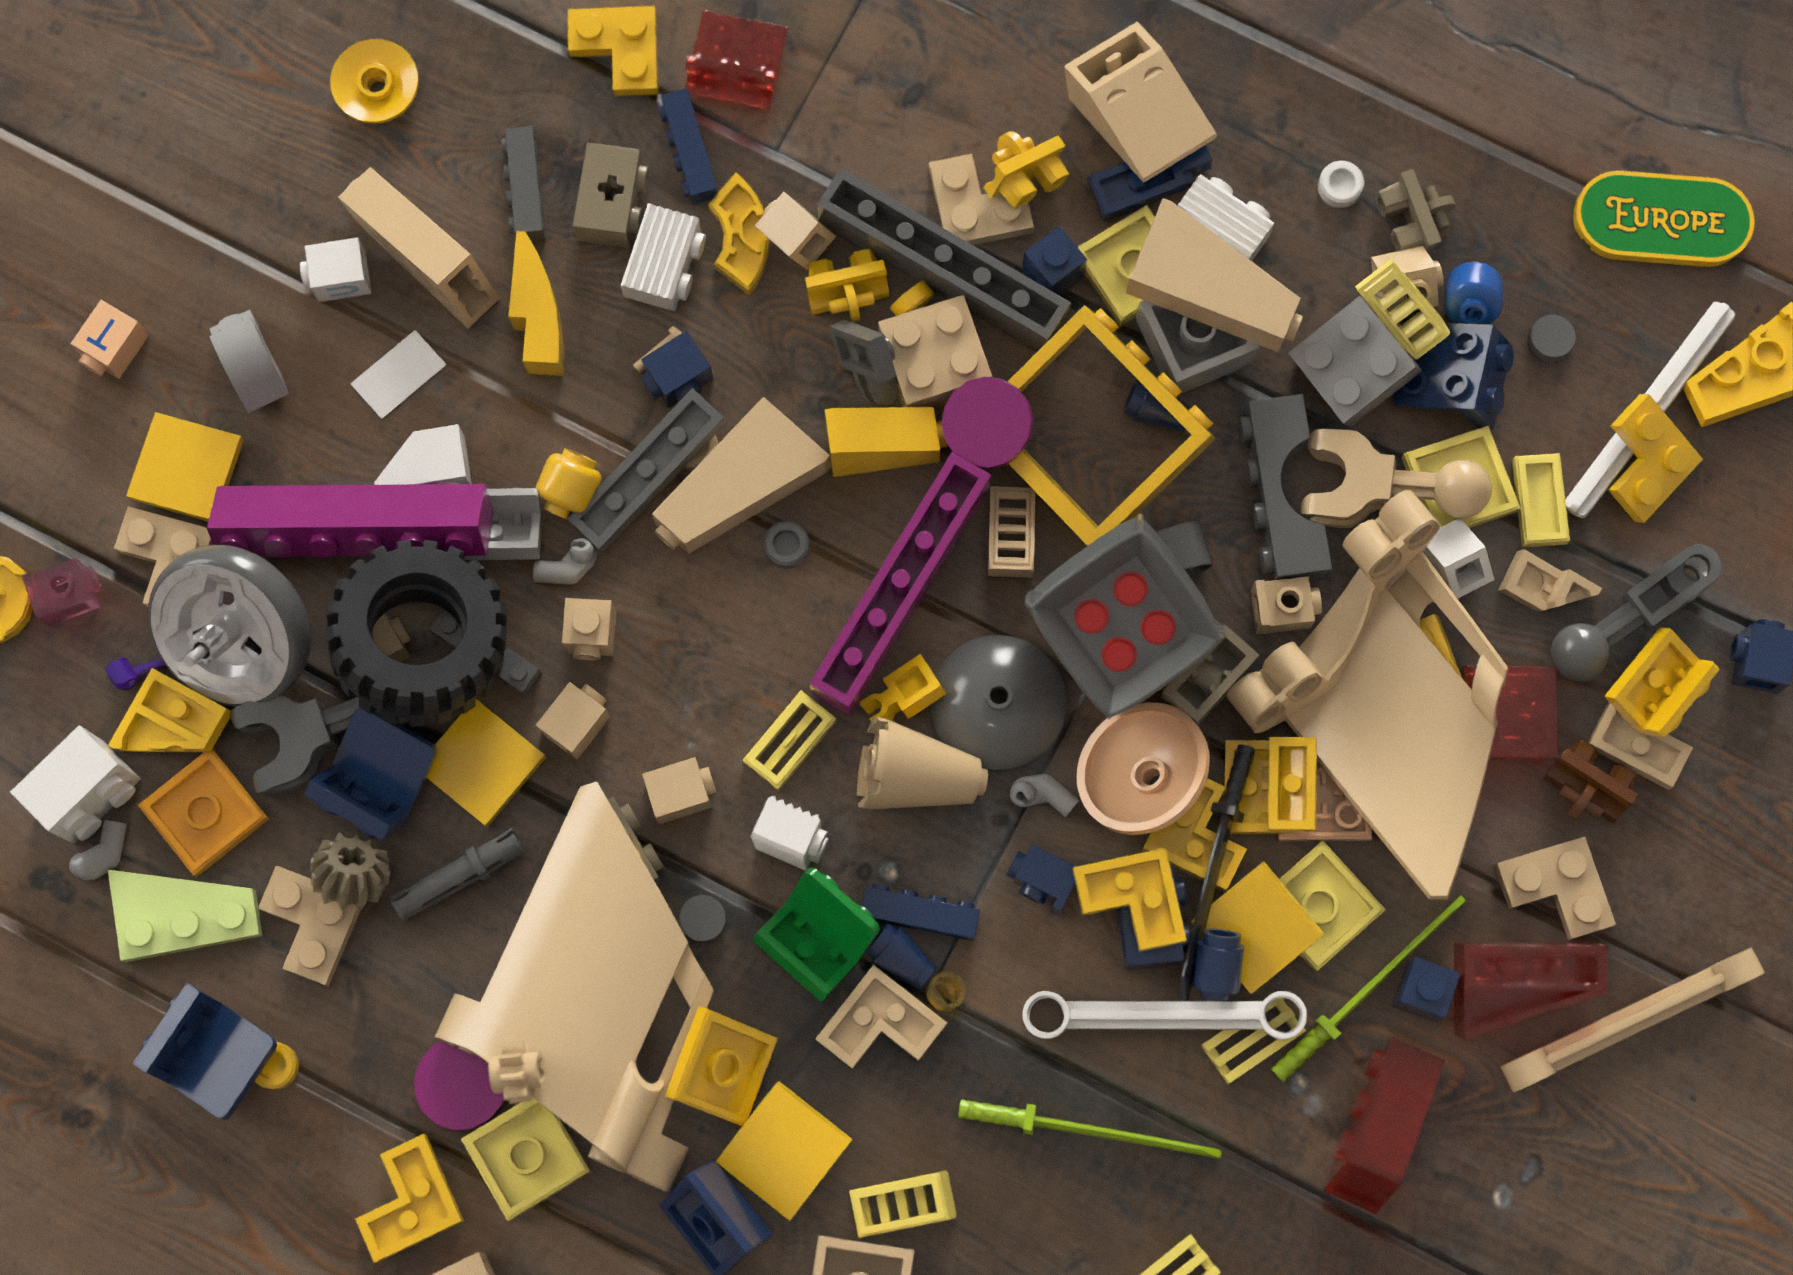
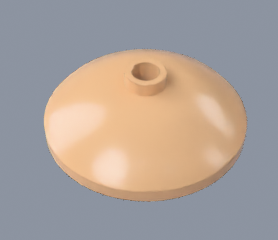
[1076,702,1210,835]

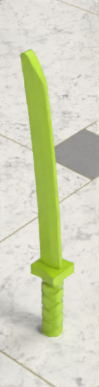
[1271,895,1466,1083]
[958,1099,1222,1159]

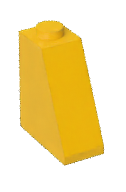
[825,407,948,477]

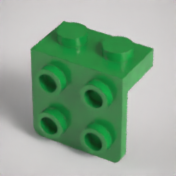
[752,867,880,1003]

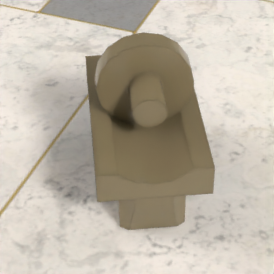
[1376,169,1456,257]

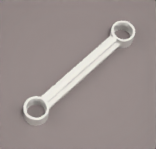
[1022,991,1307,1039]

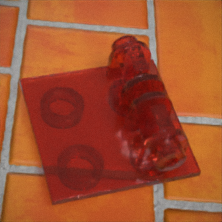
[684,10,788,109]

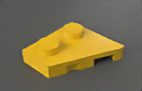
[108,668,231,752]

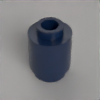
[1193,929,1245,1001]

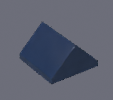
[659,1159,773,1275]

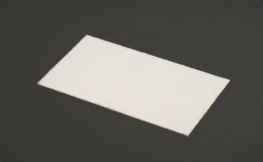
[351,330,447,419]

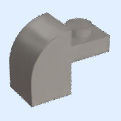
[209,310,289,413]

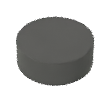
[1528,315,1576,362]
[764,521,810,569]
[679,895,727,943]

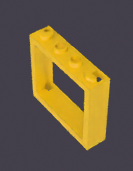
[1007,305,1216,546]

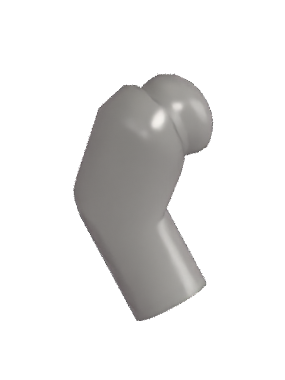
[533,538,597,585]
[1010,774,1080,818]
[69,820,127,880]

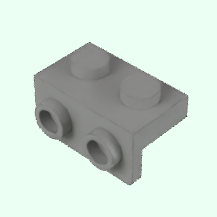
[464,488,543,560]

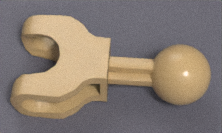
[1299,429,1492,528]

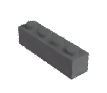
[501,126,546,241]
[429,609,542,697]

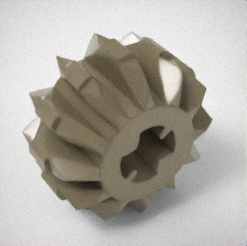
[310,832,390,911]

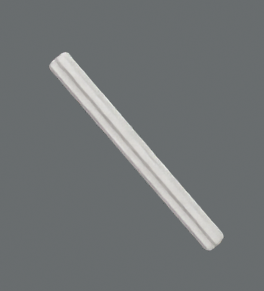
[1565,302,1735,518]

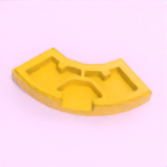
[708,173,769,296]

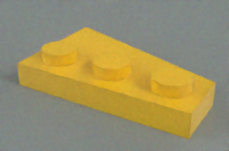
[1683,302,1793,427]

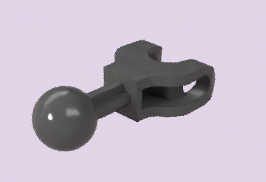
[1551,544,1722,682]
[230,695,410,797]

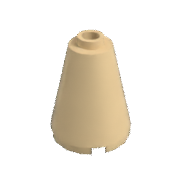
[857,717,988,810]

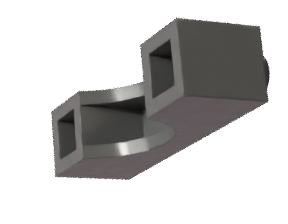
[1239,394,1332,581]

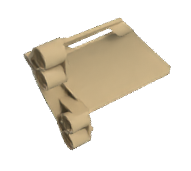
[1226,490,1508,899]
[435,782,713,1193]

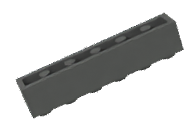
[817,168,1071,351]

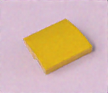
[1225,737,1317,834]
[716,1081,853,1221]

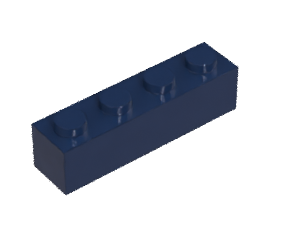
[658,88,718,205]
[862,883,980,941]

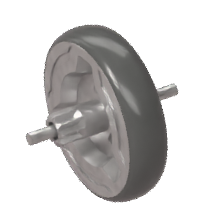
[148,545,311,707]

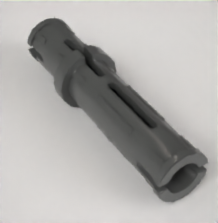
[390,827,526,923]

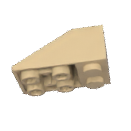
[1064,22,1217,183]

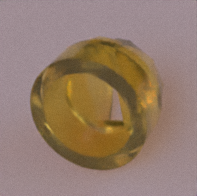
[926,972,966,1012]

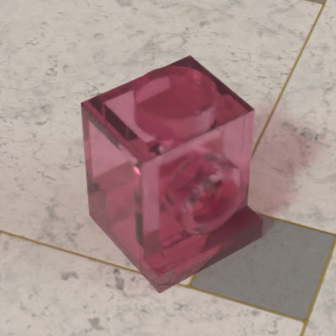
[22,558,101,627]

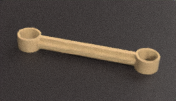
[1500,947,1765,1092]

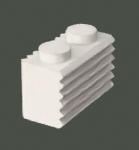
[1177,174,1274,261]
[621,204,706,311]
[751,796,829,871]

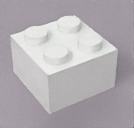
[10,725,141,844]

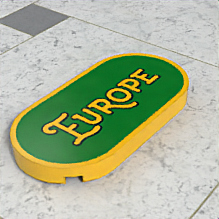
[1573,171,1754,267]

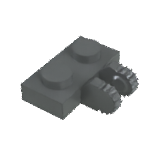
[828,320,899,407]

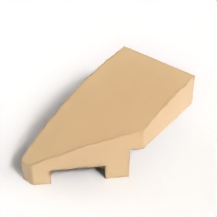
[1498,549,1602,612]

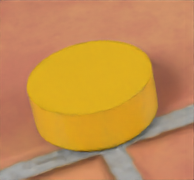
[890,280,934,316]
[255,1042,299,1090]

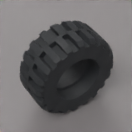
[326,540,507,727]

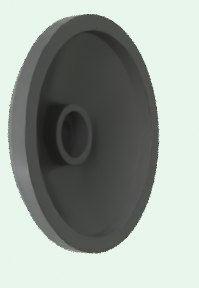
[930,635,1067,771]

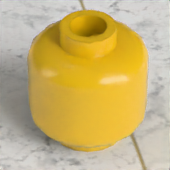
[536,448,602,519]

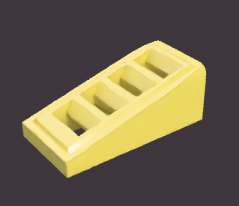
[1355,258,1450,360]
[849,1170,956,1238]

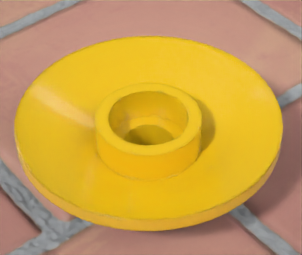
[330,39,419,124]

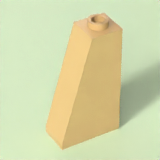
[338,167,500,329]
[1126,198,1303,353]
[652,397,831,554]

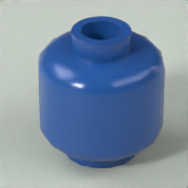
[1444,261,1503,325]

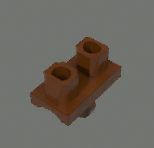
[1543,740,1638,823]

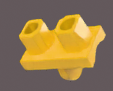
[983,132,1070,209]
[805,249,890,323]

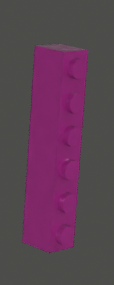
[809,452,991,717]
[207,484,494,558]

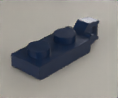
[1087,145,1213,221]

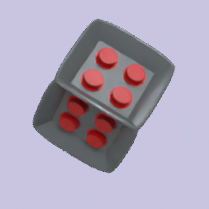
[1024,513,1225,719]

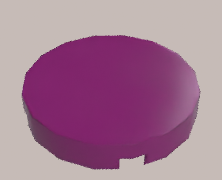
[942,377,1034,469]
[414,1041,505,1131]

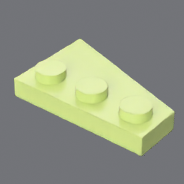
[108,870,263,962]

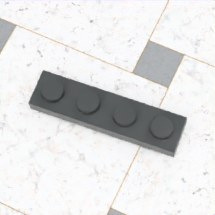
[568,388,728,553]

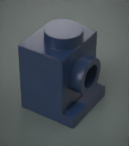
[1006,844,1077,916]

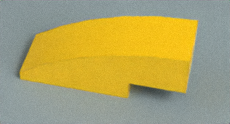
[508,231,564,376]

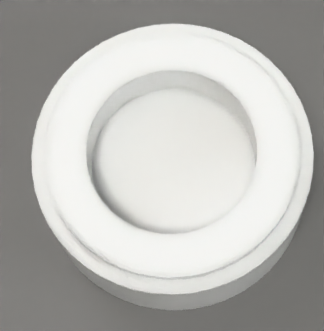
[1318,161,1364,208]

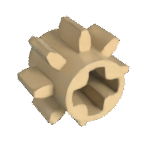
[489,1041,545,1103]

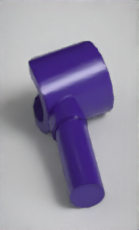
[105,657,168,691]

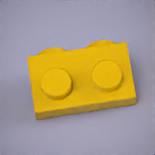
[1604,627,1719,738]

